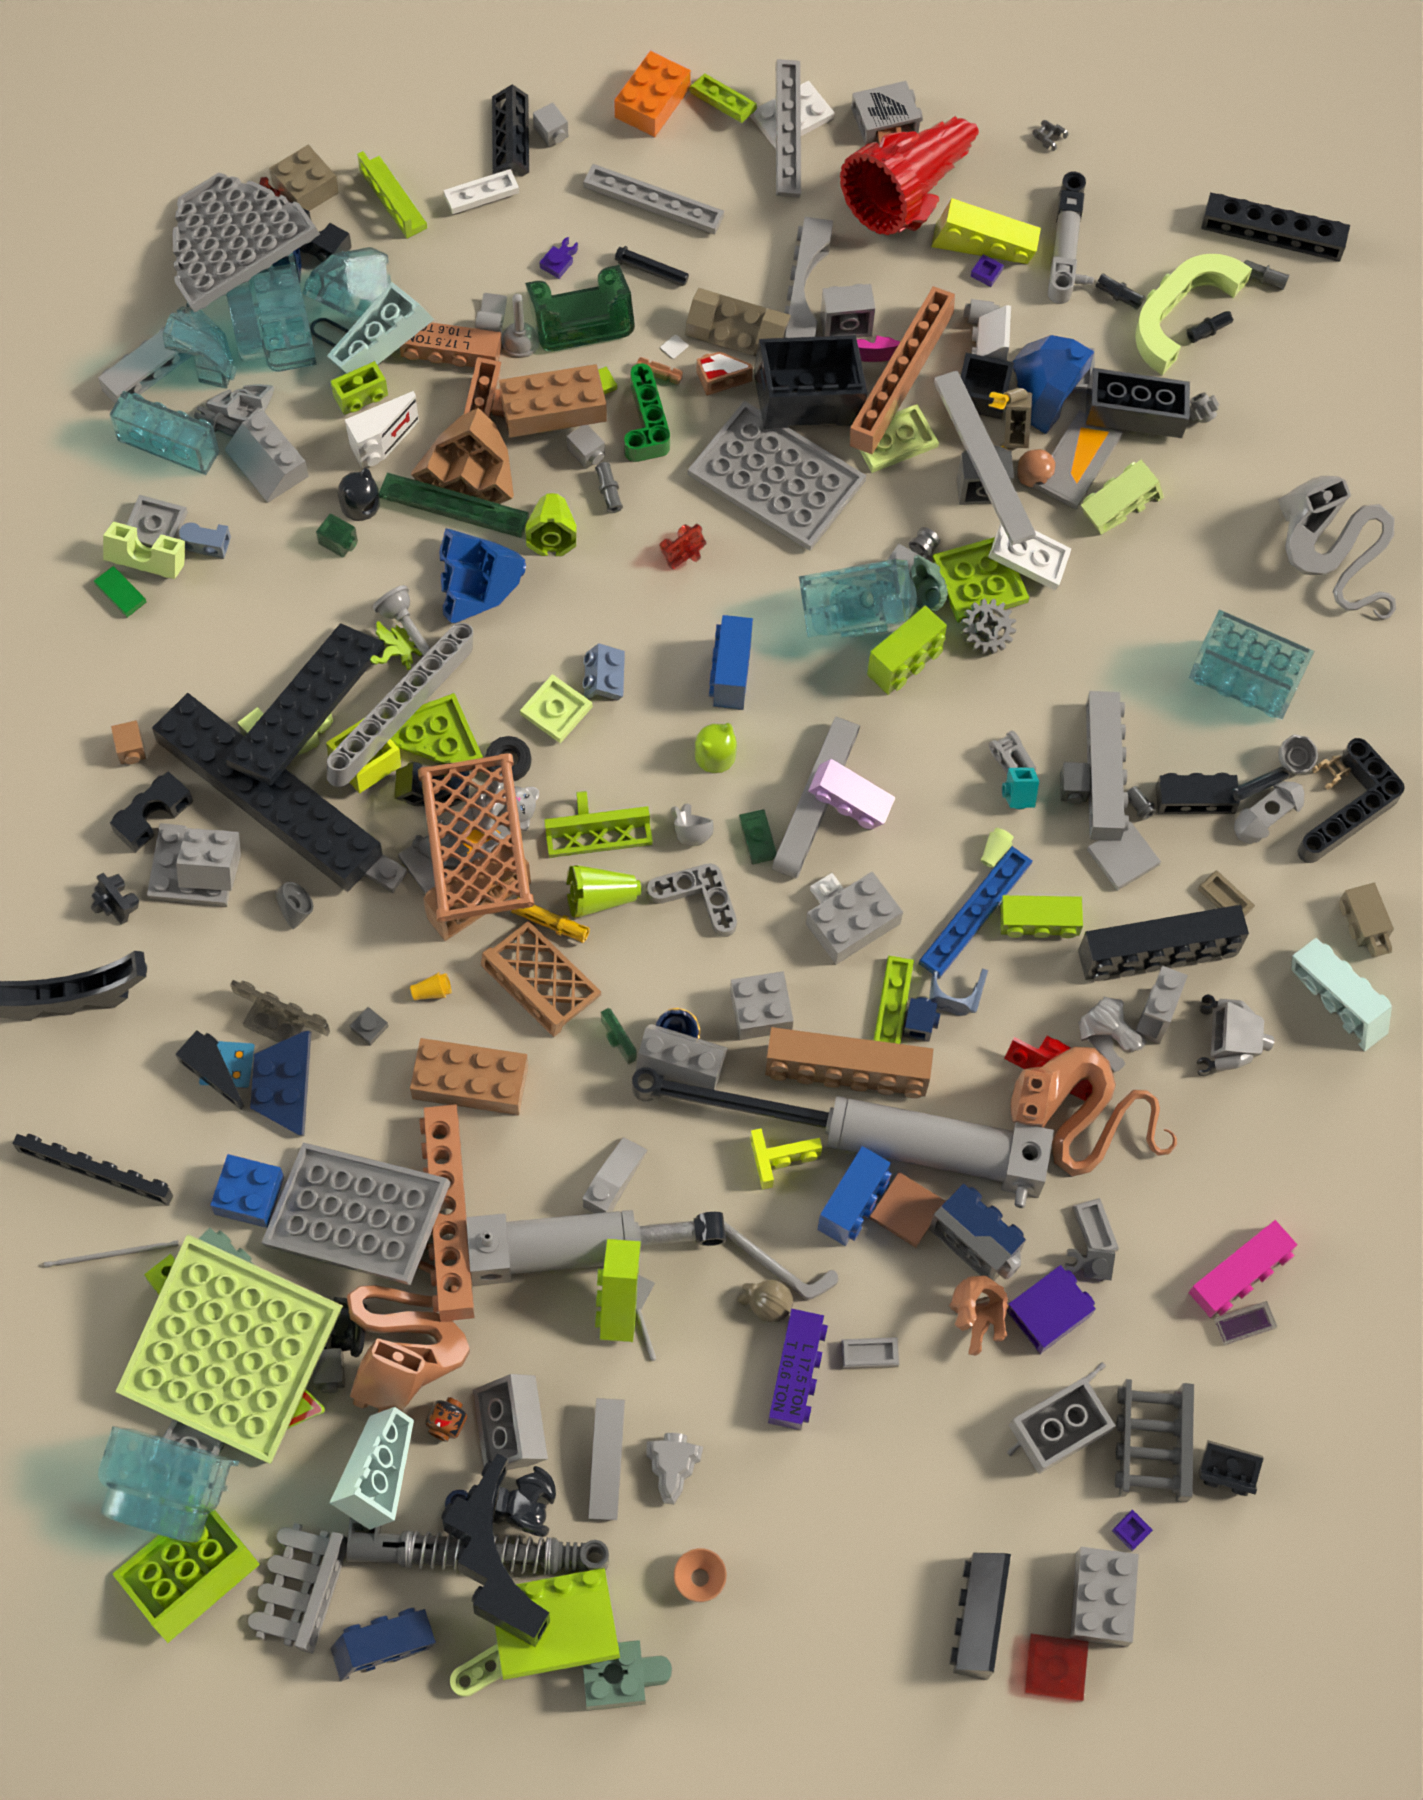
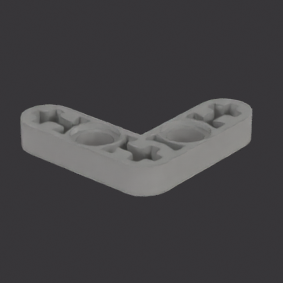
[647,863,737,937]

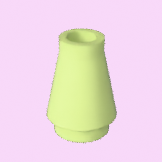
[980,828,1014,868]

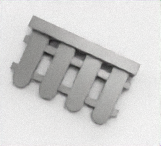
[248,1523,348,1654]

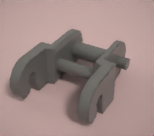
[1032,120,1068,151]

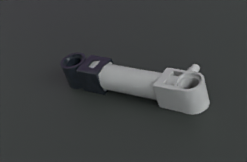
[1048,171,1094,304]

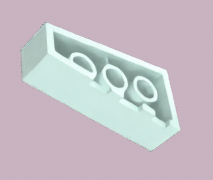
[327,282,435,374]
[1291,938,1392,1051]
[329,1407,414,1530]

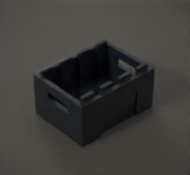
[753,335,868,429]

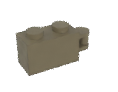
[1339,882,1394,958]

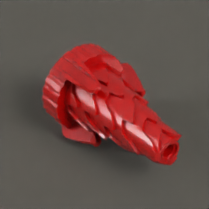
[840,115,979,235]

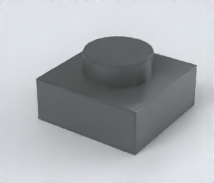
[350,1007,389,1046]

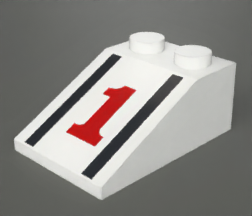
[345,391,419,469]

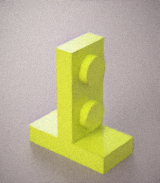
[750,1128,822,1190]

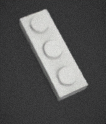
[443,169,519,214]

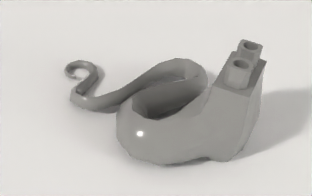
[1278,476,1396,619]

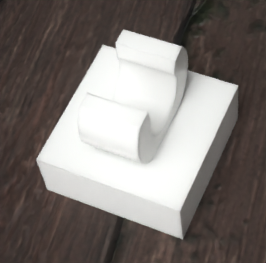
[810,873,844,904]

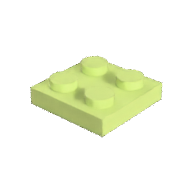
[520,674,593,744]

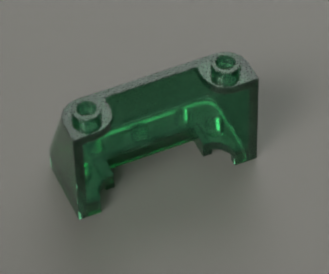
[525,265,635,351]

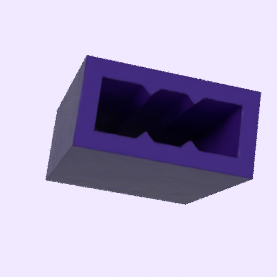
[1006,1265,1096,1354]

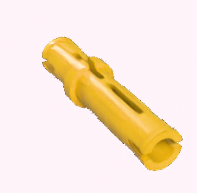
[511,897,590,943]

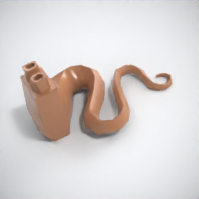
[1011,1046,1177,1177]
[347,1244,470,1413]

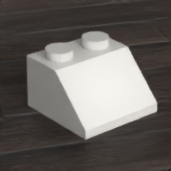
[971,305,1011,361]

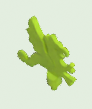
[370,621,422,670]

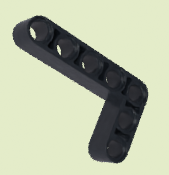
[1297,738,1405,863]

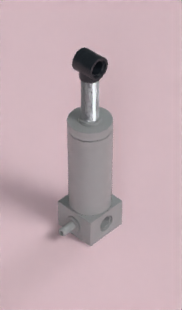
[466,1210,726,1286]

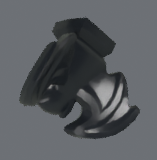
[324,1297,368,1358]
[493,1466,556,1537]

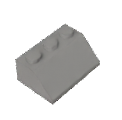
[225,410,309,502]
[635,1024,728,1090]
[473,1374,548,1470]

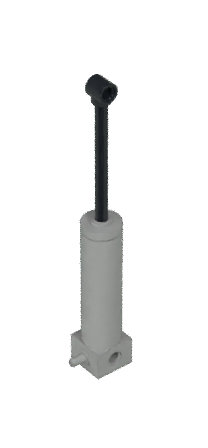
[632,1067,1054,1208]

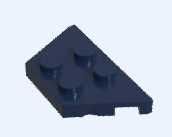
[250,1031,312,1136]

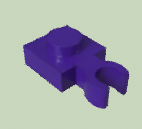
[539,237,578,279]

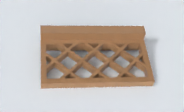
[480,921,601,1037]

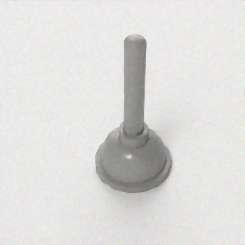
[501,294,540,358]
[373,585,430,656]

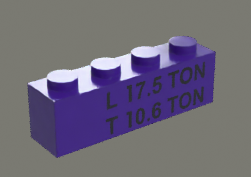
[768,1308,828,1430]

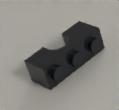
[289,201,352,268]
[110,771,194,853]

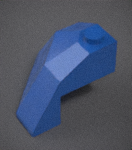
[1012,335,1094,434]
[439,528,526,623]

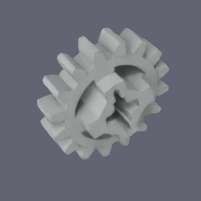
[960,599,1016,654]

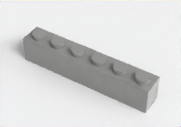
[1086,691,1129,841]

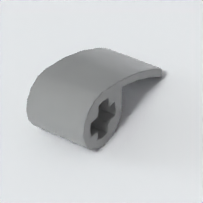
[475,293,507,332]

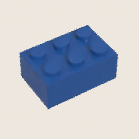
[709,615,753,710]
[817,1146,892,1246]

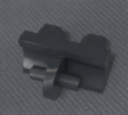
[91,872,139,925]

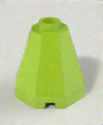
[526,493,577,556]

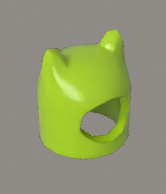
[695,723,737,773]

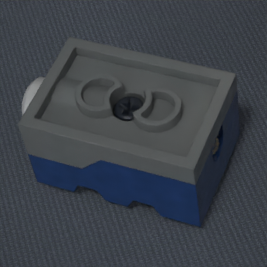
[929,1183,1026,1281]

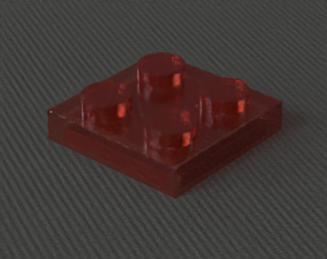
[1024,1633,1089,1702]

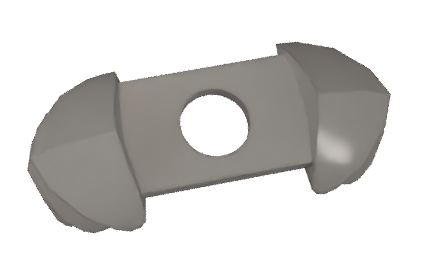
[1234,781,1304,844]

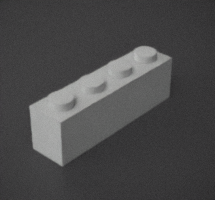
[98,320,197,409]

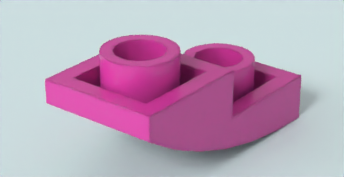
[857,336,900,362]

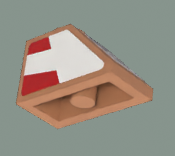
[696,352,753,396]

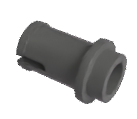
[1127,786,1156,820]

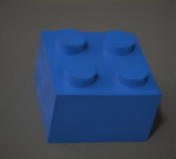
[210,1154,284,1228]

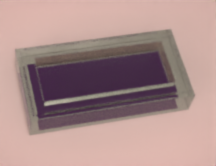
[1214,1301,1278,1346]

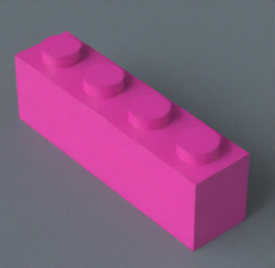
[1188,1220,1298,1318]

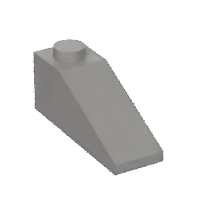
[582,1137,647,1213]

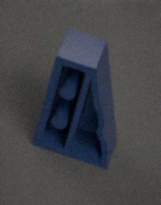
[330,1608,436,1681]

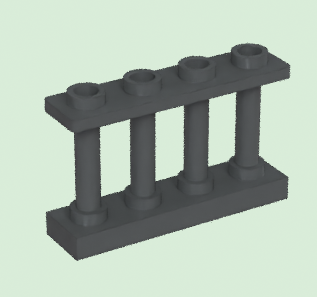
[1115,1379,1194,1502]

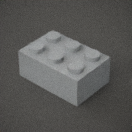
[806,871,903,965]
[1009,1377,1115,1474]
[1070,1547,1139,1647]

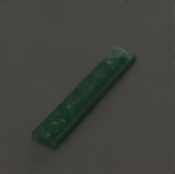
[379,472,529,538]

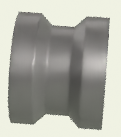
[909,527,940,559]

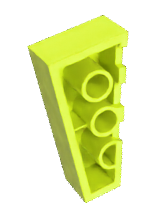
[931,198,1041,264]

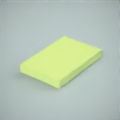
[860,404,939,473]

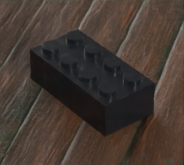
[1085,368,1190,438]

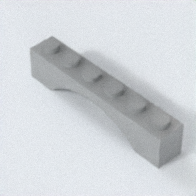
[783,217,833,338]

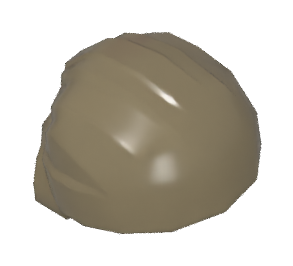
[737,1280,793,1323]

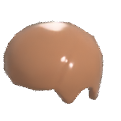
[1017,449,1056,487]

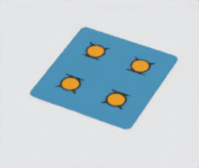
[199,1041,255,1088]

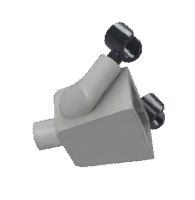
[1197,994,1274,1076]

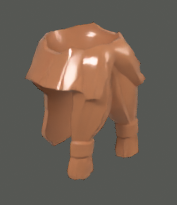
[948,1275,1009,1356]

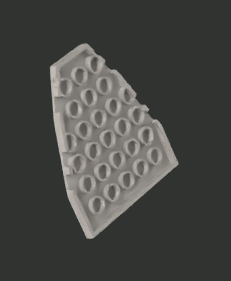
[173,173,320,313]

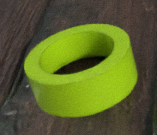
[576,791,589,815]

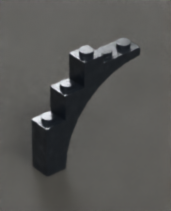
[0,950,147,1021]
[441,1453,550,1647]

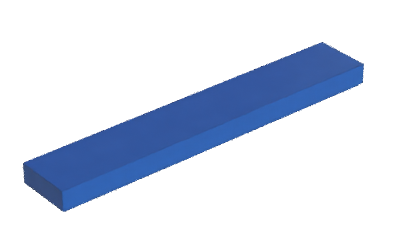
[918,846,1033,979]

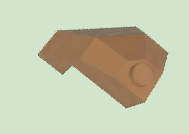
[411,408,514,506]

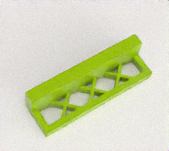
[357,151,428,239]
[544,806,653,858]

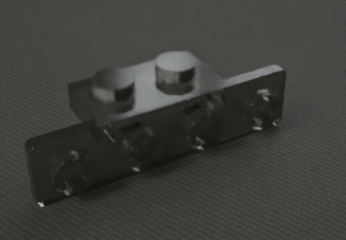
[230,980,330,1043]

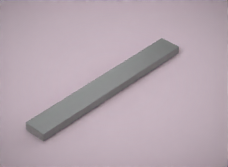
[934,371,1036,546]

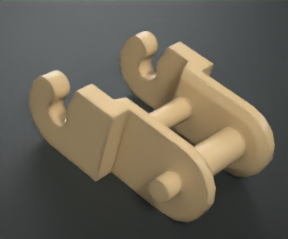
[1312,755,1351,790]

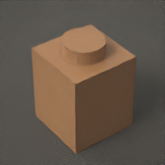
[111,720,147,764]

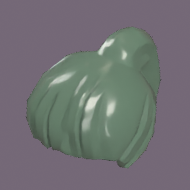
[909,555,948,612]

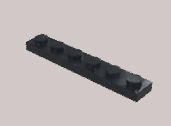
[12,1134,173,1206]

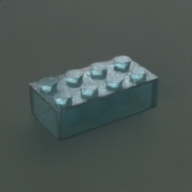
[109,391,220,475]

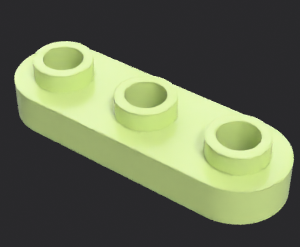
[450,1644,502,1697]

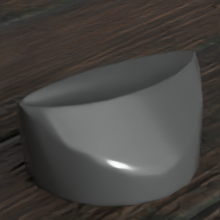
[275,882,314,929]

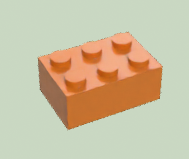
[614,51,691,137]

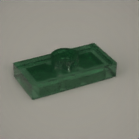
[739,809,777,865]
[601,1008,637,1065]

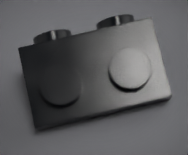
[1198,1440,1264,1496]

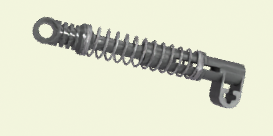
[347,1517,609,1575]

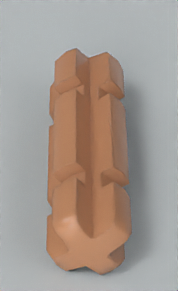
[636,357,683,384]

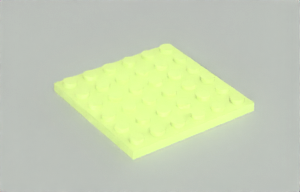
[115,1235,343,1464]

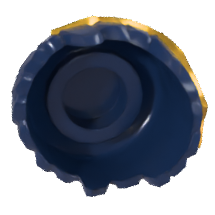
[655,1008,700,1038]

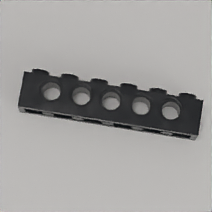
[1201,192,1350,262]

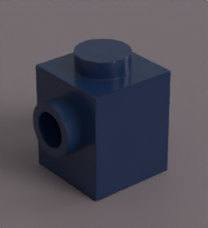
[903,997,941,1042]

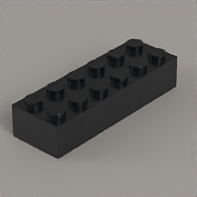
[1078,904,1249,981]

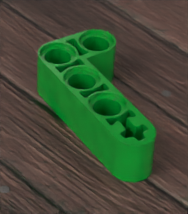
[624,363,670,462]

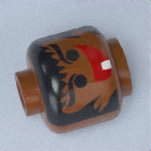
[425,1397,467,1442]

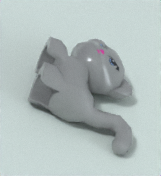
[469,775,539,853]

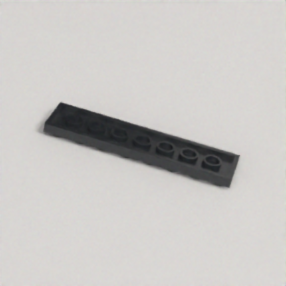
[226,623,384,786]

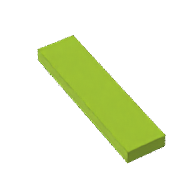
[873,955,914,1044]

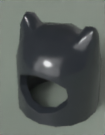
[337,468,380,521]

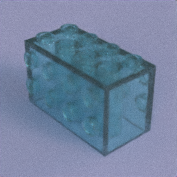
[1189,609,1315,720]

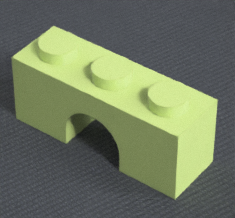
[103,522,185,579]

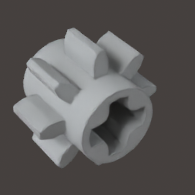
[1190,392,1219,423]

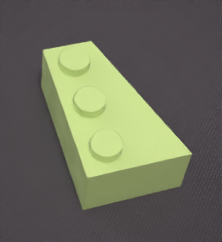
[1081,460,1164,535]

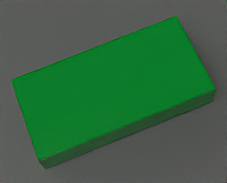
[94,566,147,618]

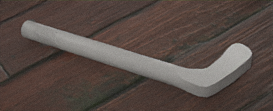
[724,1221,838,1300]

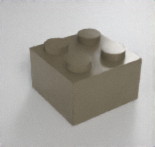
[269,144,339,211]

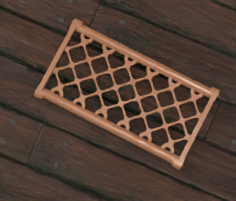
[418,753,534,922]

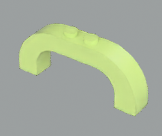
[1135,254,1252,375]

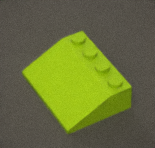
[112,1497,260,1643]
[495,1568,620,1680]

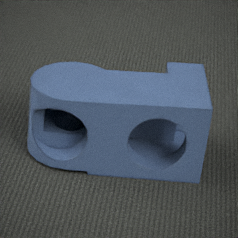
[179,522,231,559]

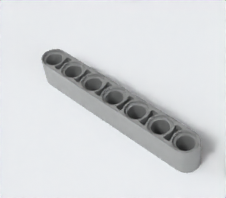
[772,716,860,879]

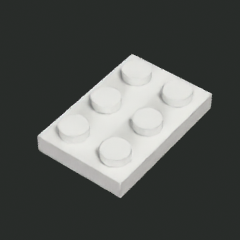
[750,81,835,149]
[988,523,1071,590]

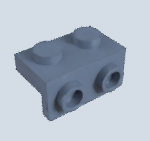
[582,643,625,700]

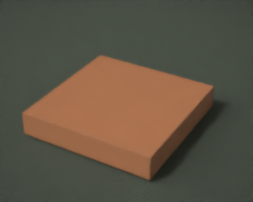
[870,1172,946,1248]

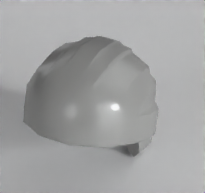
[671,803,714,846]

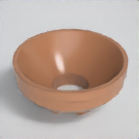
[674,1548,727,1603]

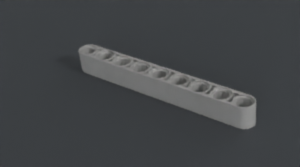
[327,623,473,787]

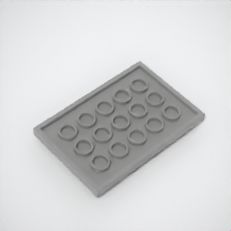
[688,401,866,551]
[262,1142,451,1285]

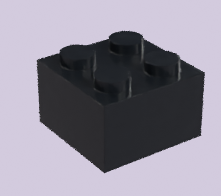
[960,353,1014,419]

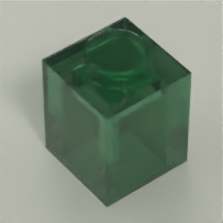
[316,513,358,558]

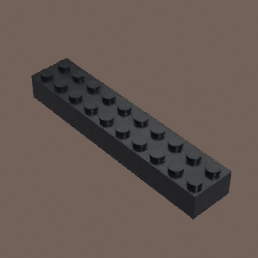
[152,693,383,893]

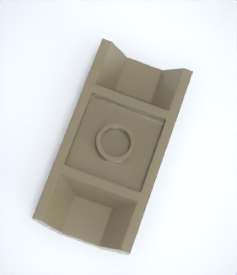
[685,288,791,356]

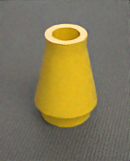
[410,972,452,1001]

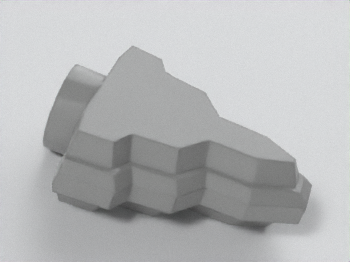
[647,1433,703,1505]

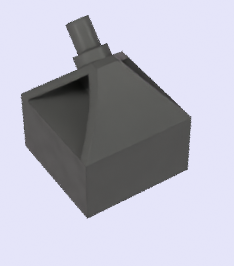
[957,445,1014,505]

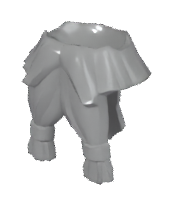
[1078,996,1147,1072]

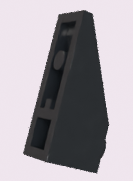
[175,1030,244,1110]

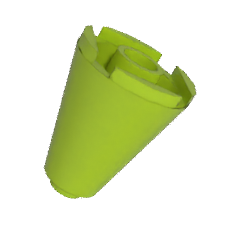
[566,865,641,918]

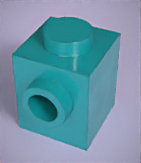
[1002,768,1040,810]

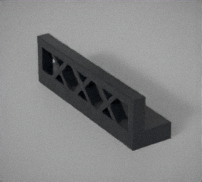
[492,84,529,176]

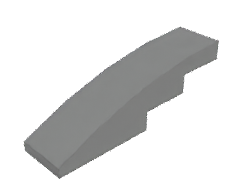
[588,1398,625,1520]

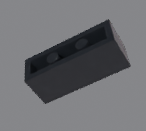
[1156,772,1240,814]

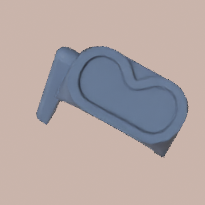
[929,968,988,1016]

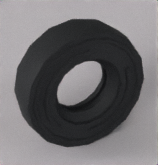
[485,736,532,781]

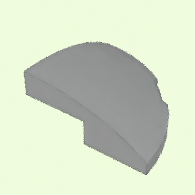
[206,384,274,424]

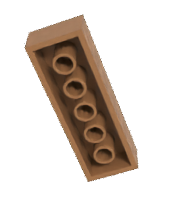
[765,1027,934,1098]

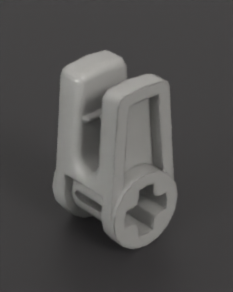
[989,730,1036,774]

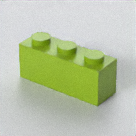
[1000,895,1083,939]

